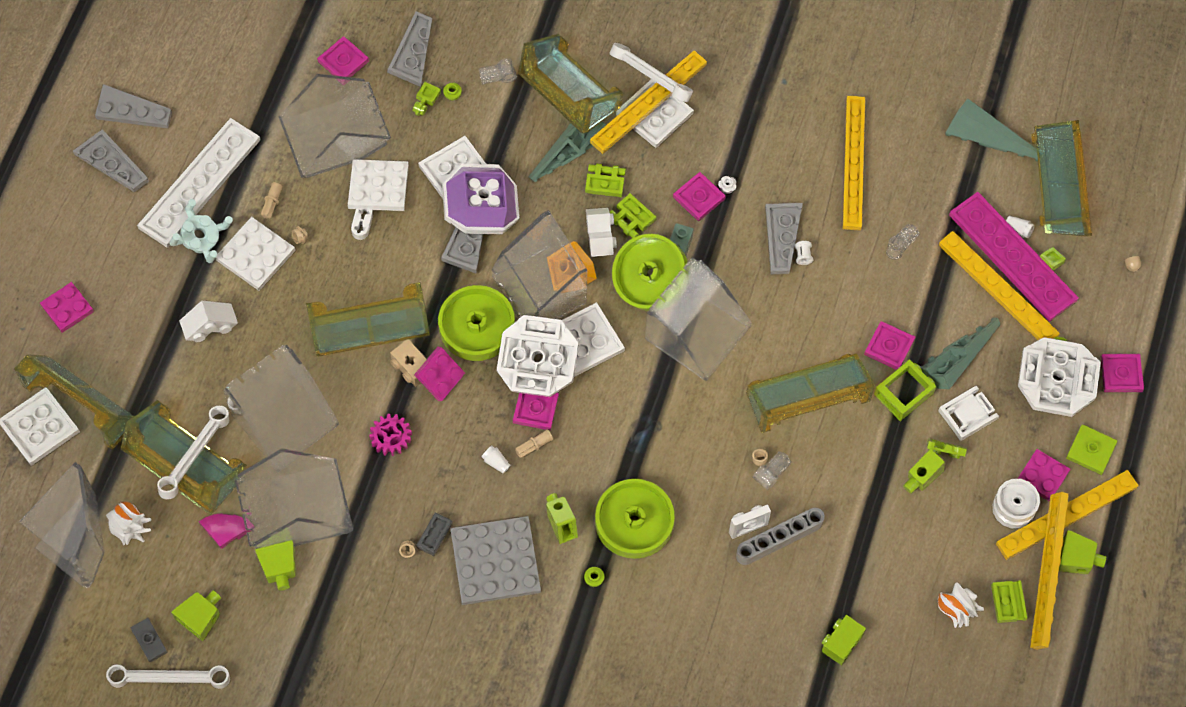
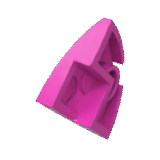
[199,513,254,549]

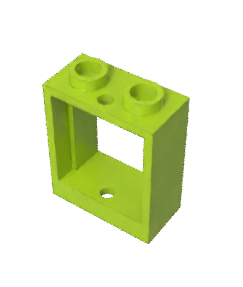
[874,359,936,422]

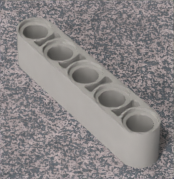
[736,508,825,565]

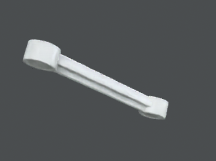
[610,43,693,102]
[157,406,229,499]
[106,665,230,689]

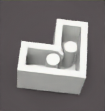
[179,301,238,342]

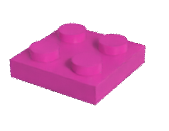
[317,36,369,84]
[673,172,726,222]
[40,282,94,333]
[864,321,915,370]
[414,347,465,401]
[1100,354,1144,392]
[513,393,559,431]
[1018,449,1070,502]

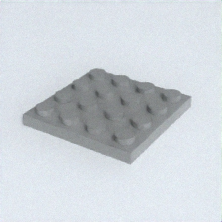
[450,516,541,605]

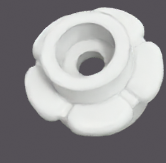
[718,176,737,194]

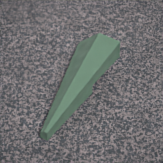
[945,99,1043,161]
[529,107,606,182]
[920,317,1000,389]

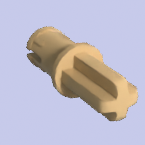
[261,182,283,219]
[515,430,553,458]

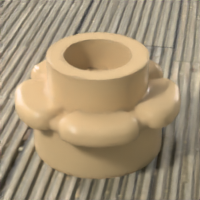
[292,226,308,244]

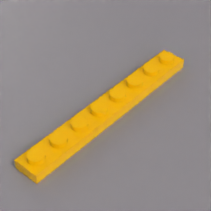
[590,51,707,154]
[842,96,865,230]
[939,231,1060,340]
[996,470,1139,560]
[1030,492,1068,650]

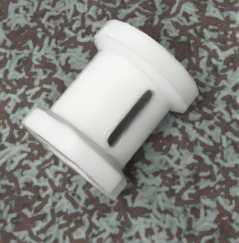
[795,241,813,265]

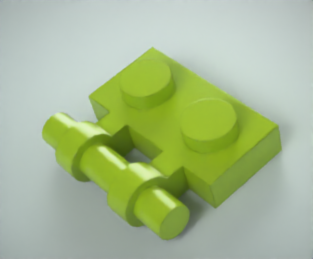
[585,163,626,197]
[609,193,656,238]

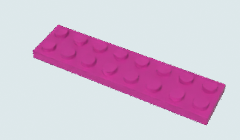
[949,192,1079,322]

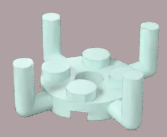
[169,199,233,263]

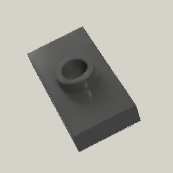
[416,512,453,556]
[130,618,168,662]

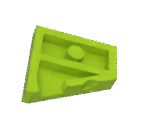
[926,438,967,459]

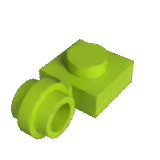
[413,82,441,116]

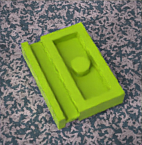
[991,580,1027,623]

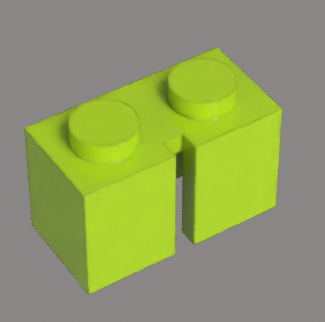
[821,615,866,666]

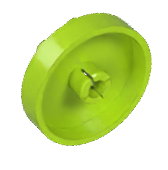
[612,234,689,311]
[438,285,515,361]
[595,479,675,559]

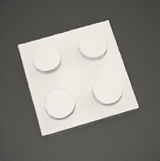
[729,505,771,539]

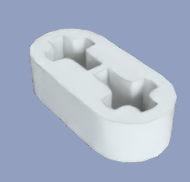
[351,209,373,240]

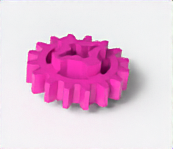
[369,414,412,456]

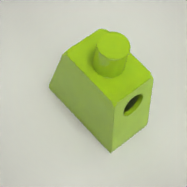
[903,449,945,494]
[546,493,578,544]
[1059,530,1106,574]
[255,540,296,591]
[171,590,221,641]

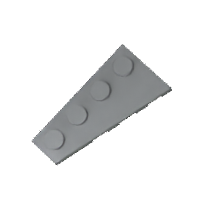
[387,11,432,87]
[95,84,172,128]
[73,130,149,192]
[441,228,483,273]

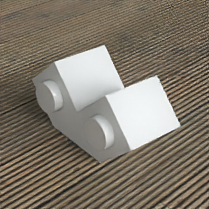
[586,208,617,257]

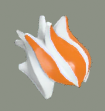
[106,501,151,545]
[938,583,984,628]

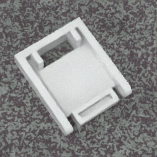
[938,386,999,441]

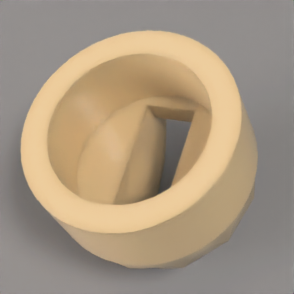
[1125,256,1141,272]
[752,449,768,466]
[399,540,416,558]

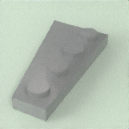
[765,203,803,274]

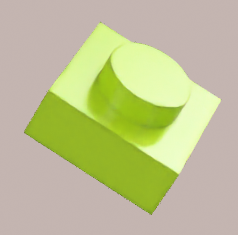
[1040,247,1066,270]

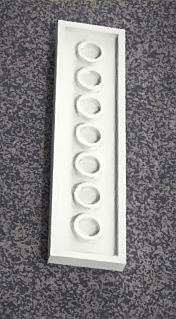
[137,118,260,248]

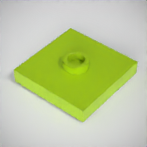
[1066,424,1118,475]

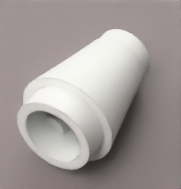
[1006,216,1035,238]
[482,446,511,474]

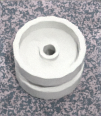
[992,479,1040,528]

